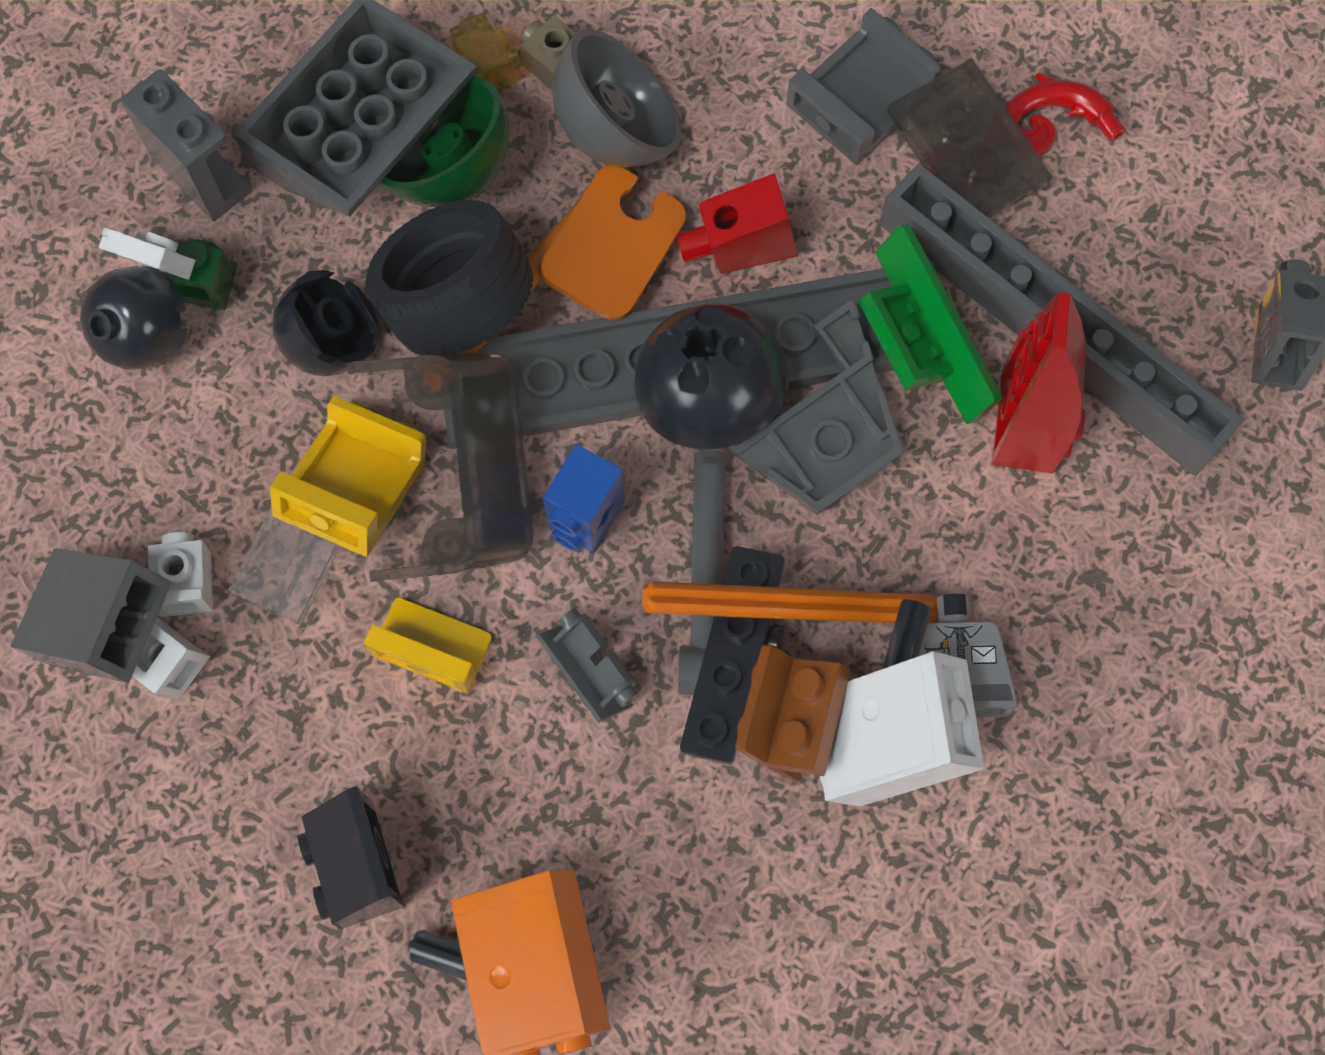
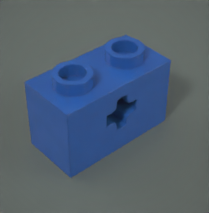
[543,444,625,554]

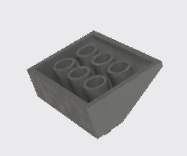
[233,0,478,217]

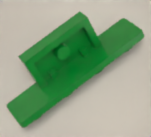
[859,224,1002,424]

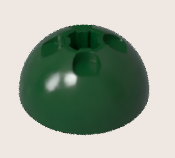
[380,76,510,207]

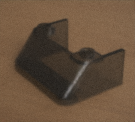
[347,352,534,582]

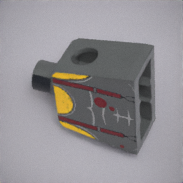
[1251,259,1325,391]

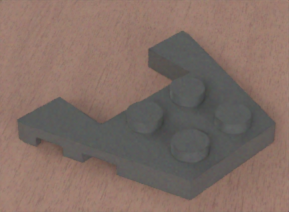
[725,299,904,515]

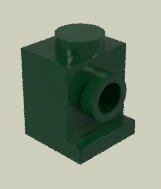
[163,239,238,310]

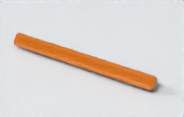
[642,581,938,623]

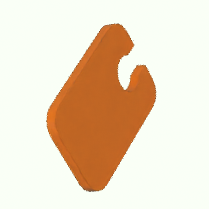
[540,165,686,320]

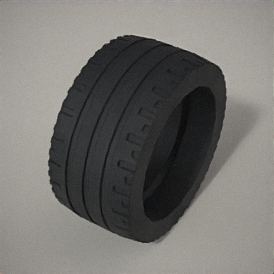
[365,199,534,358]

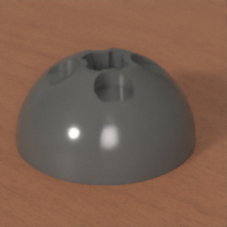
[552,29,681,167]

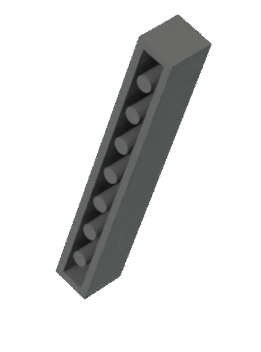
[879,163,1245,477]

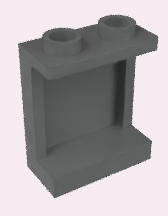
[786,8,942,166]
[120,69,252,222]

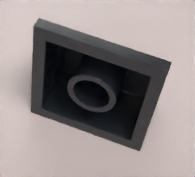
[297,786,404,929]

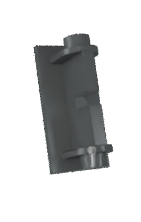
[537,609,639,723]

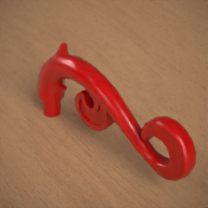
[919,73,1126,199]

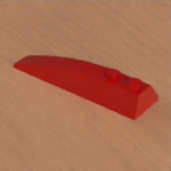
[991,292,1086,474]

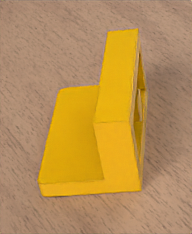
[363,598,492,694]

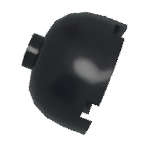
[80,266,187,370]
[273,270,379,376]

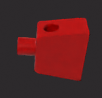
[676,173,798,274]

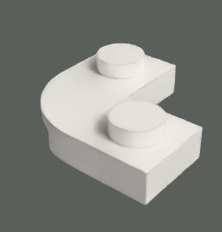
[99,227,196,280]

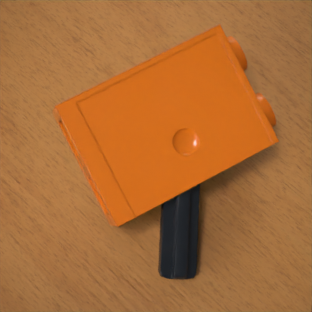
[407,870,611,1055]

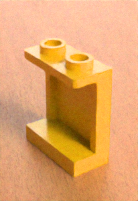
[270,396,426,557]

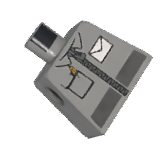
[919,594,1017,718]

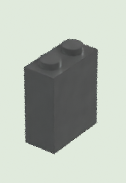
[10,548,172,683]

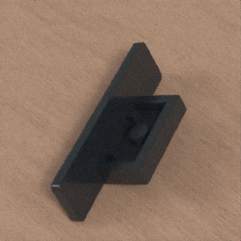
[680,546,785,765]

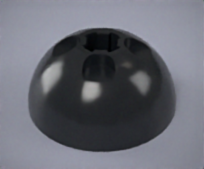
[634,303,789,450]

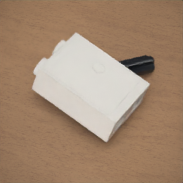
[820,599,985,806]

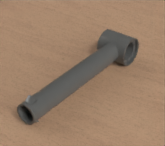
[678,450,725,695]

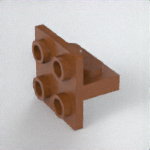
[735,644,851,781]

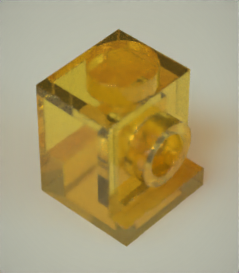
[449,13,522,91]

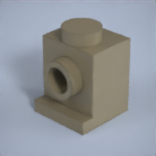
[520,15,577,90]

